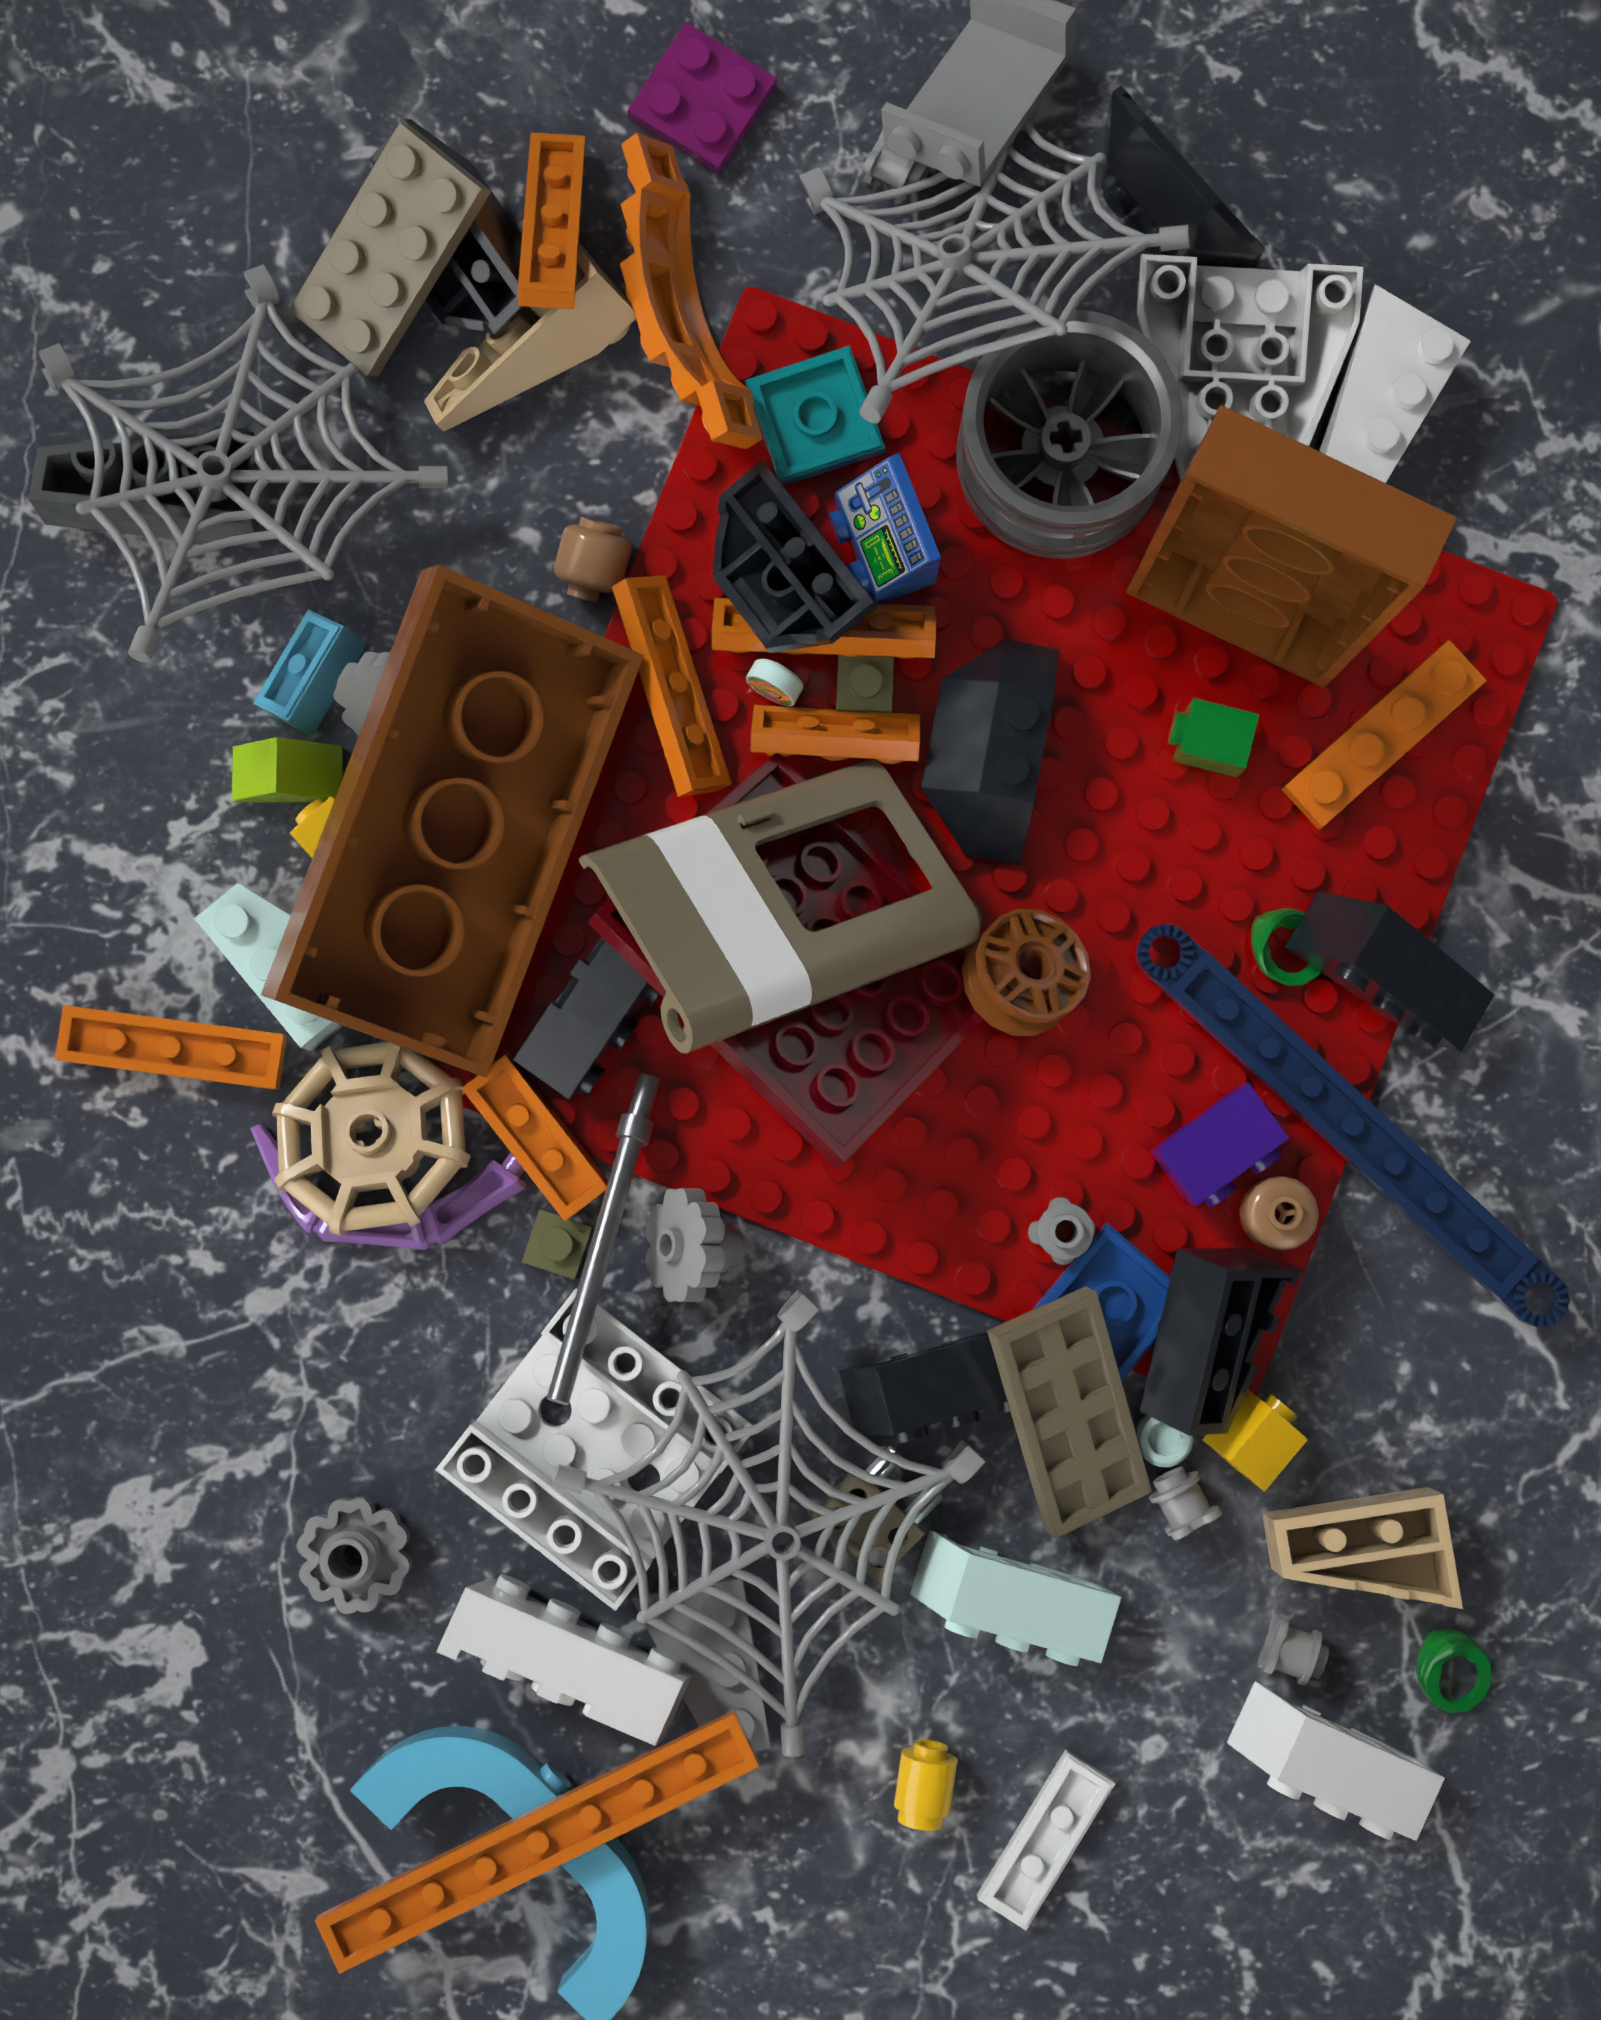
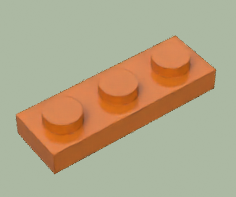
[750,705,920,764]
[461,1052,609,1221]

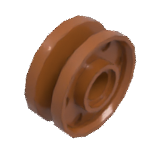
[962,909,1091,1036]

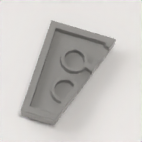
[631,1577,771,1751]

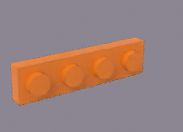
[518,132,585,309]
[612,576,732,797]
[712,598,936,659]
[1281,640,1487,830]
[55,1005,288,1090]

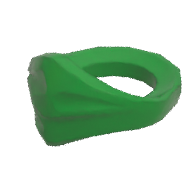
[1251,908,1320,986]
[1416,1628,1491,1713]

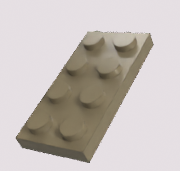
[289,123,491,377]
[987,1286,1152,1539]

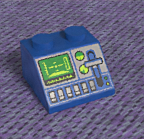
[829,453,941,604]

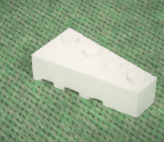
[1318,284,1470,483]
[436,1574,692,1746]

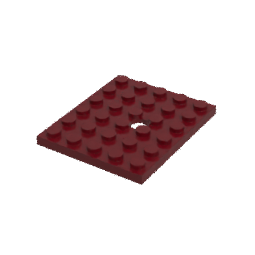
[588,753,984,1170]

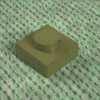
[836,655,894,713]
[522,1209,594,1280]

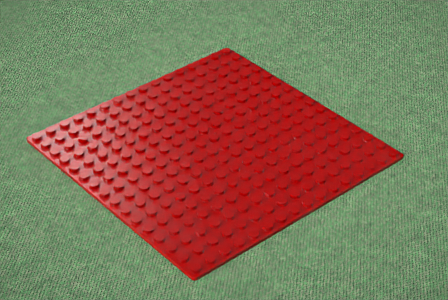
[424,286,1557,1397]

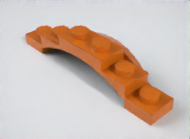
[620,132,763,449]

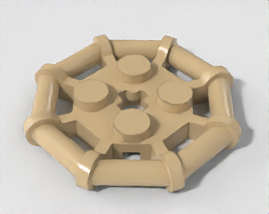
[272,1042,471,1236]

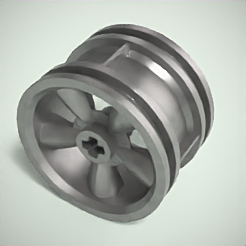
[956,310,1183,559]

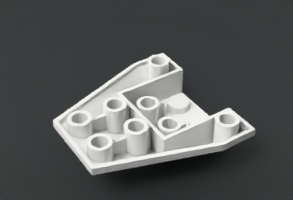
[1137,254,1363,482]

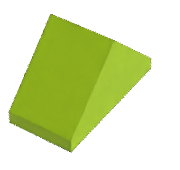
[232,737,344,802]

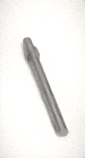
[546,1073,661,1405]

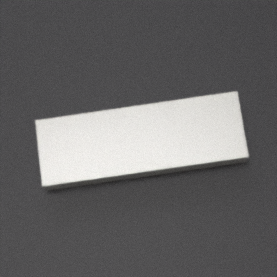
[977,1749,1116,1930]

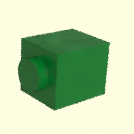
[1168,698,1259,777]

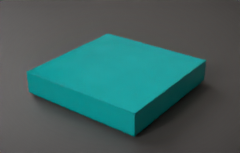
[746,345,885,486]

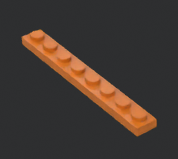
[314,1710,760,1974]

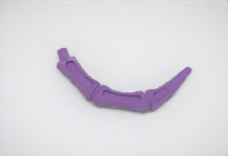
[250,1124,527,1250]

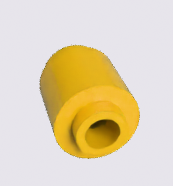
[894,1739,958,1831]

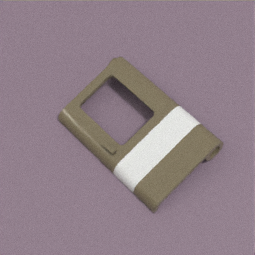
[579,759,983,1053]

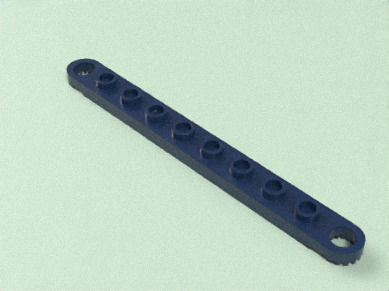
[1136,924,1571,1327]

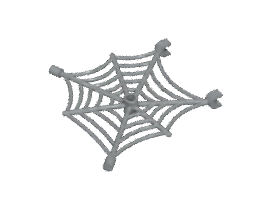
[799,112,1190,423]
[38,264,448,663]
[552,1289,985,1757]

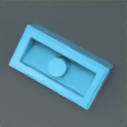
[253,609,366,735]

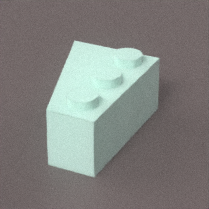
[194,883,343,1051]
[910,1530,1121,1666]

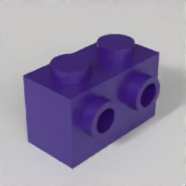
[1150,1083,1289,1208]

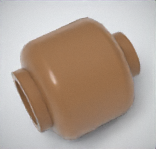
[554,517,631,602]
[1239,1176,1319,1250]

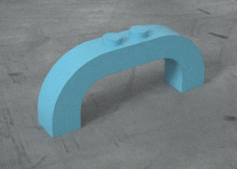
[350,1726,650,2020]

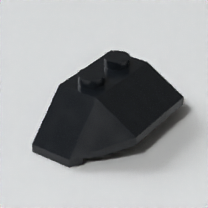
[1101,85,1265,269]
[371,119,526,334]
[712,460,878,653]
[921,639,1059,866]

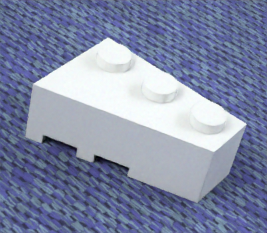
[1227,1681,1445,1841]

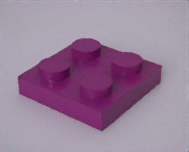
[627,22,777,175]

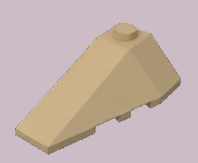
[424,243,636,432]

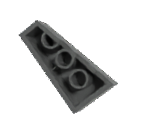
[28,422,276,549]

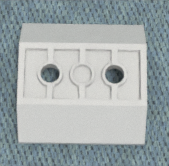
[435,1288,752,1611]

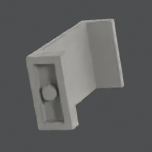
[881,0,1076,187]

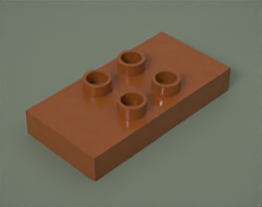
[1125,404,1457,688]
[261,565,644,1078]

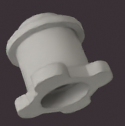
[863,130,930,198]
[1028,1197,1095,1265]
[1149,1466,1222,1540]
[1257,1614,1329,1686]

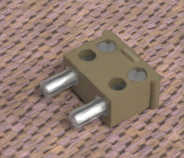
[809,1446,943,1584]

